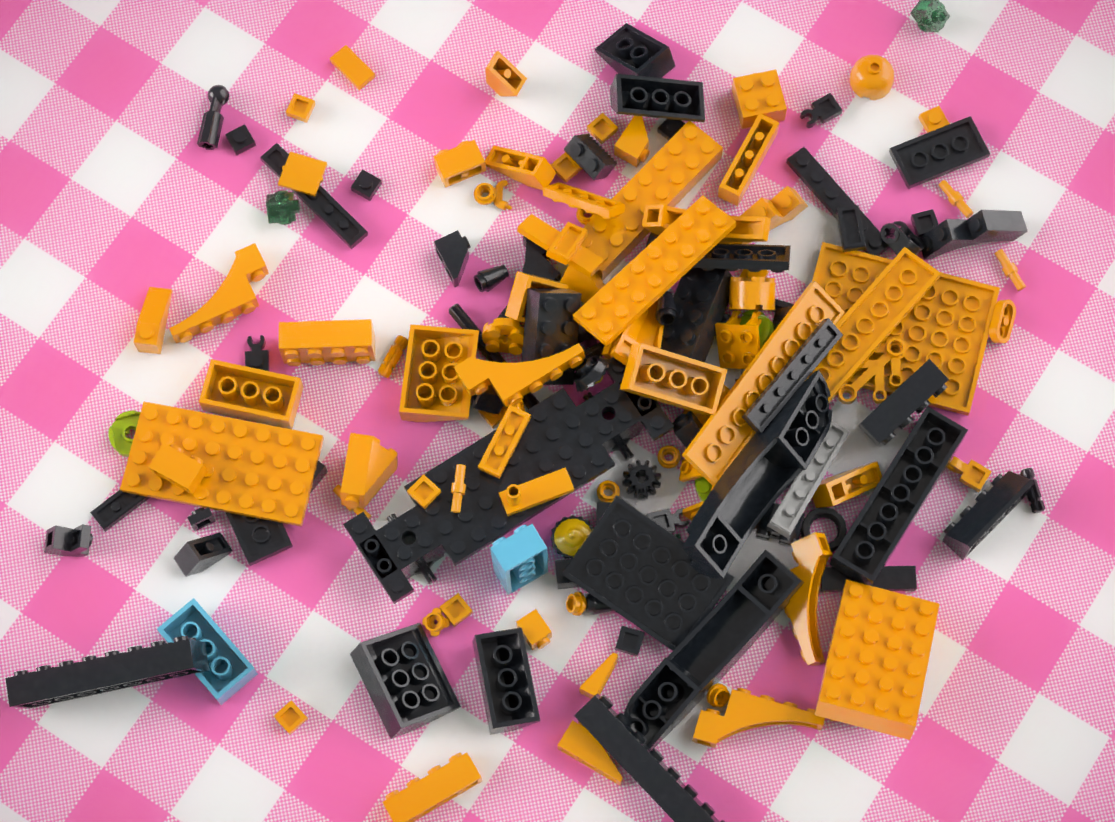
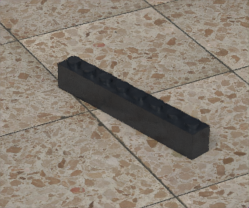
[574,694,725,822]

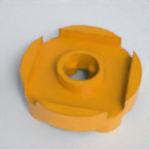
[482,318,524,355]

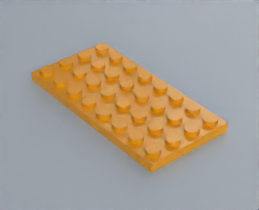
[120,401,324,527]

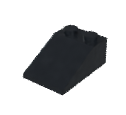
[595,23,675,78]

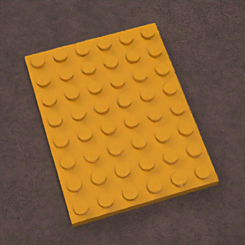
[812,242,1000,416]

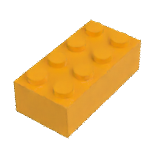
[279,319,375,366]
[620,343,727,416]
[199,359,304,429]

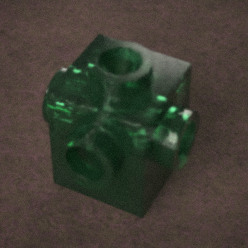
[910,0,950,32]
[266,190,300,225]

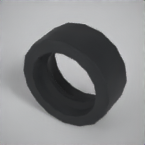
[801,507,847,552]

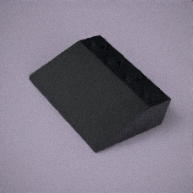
[350,623,461,739]

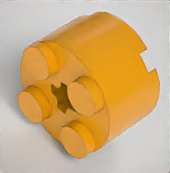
[729,277,776,310]

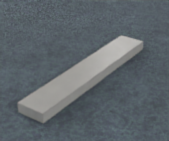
[768,421,850,538]

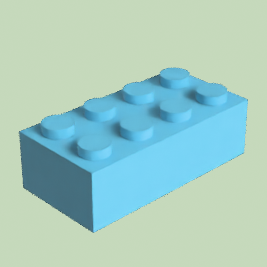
[490,524,549,595]
[157,598,258,705]

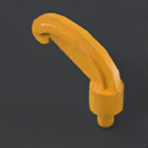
[493,180,512,210]

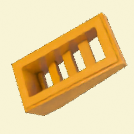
[579,652,618,699]

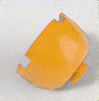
[850,54,894,100]

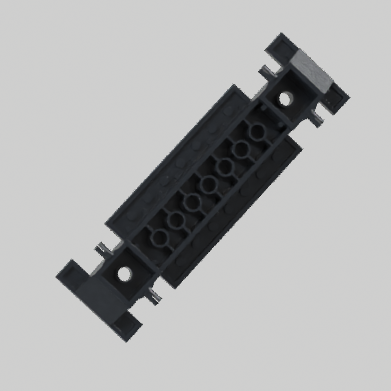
[343,357,674,604]

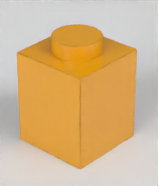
[516,609,552,650]

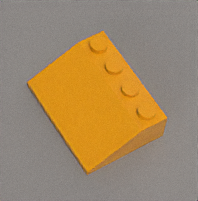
[399,324,479,422]

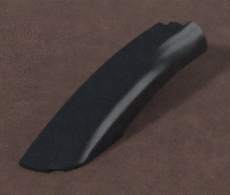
[682,370,832,579]
[624,550,804,750]

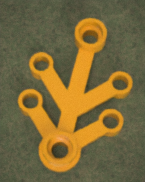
[837,338,907,405]

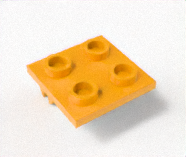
[715,310,762,369]

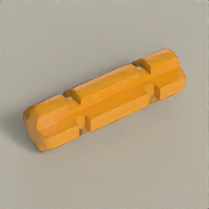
[378,335,408,378]

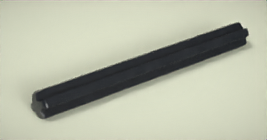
[449,304,540,409]

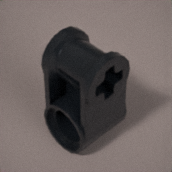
[880,221,925,256]

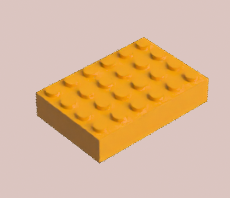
[815,580,940,740]

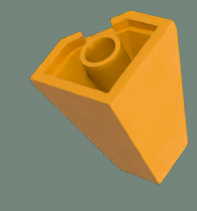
[340,433,398,508]

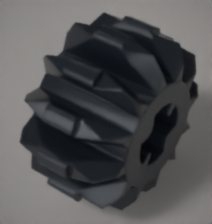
[622,460,662,500]

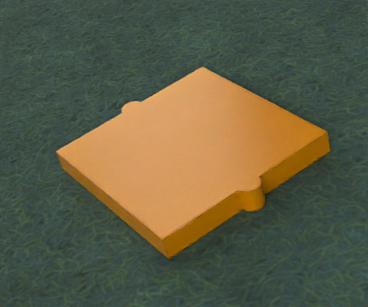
[278,152,327,196]

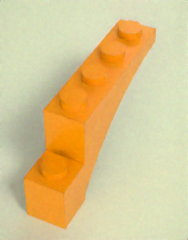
[718,186,808,244]
[642,204,771,242]
[169,243,269,344]
[454,343,585,407]
[784,532,833,666]
[692,688,825,748]

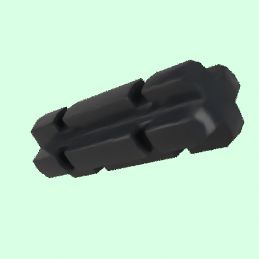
[1020,468,1045,513]

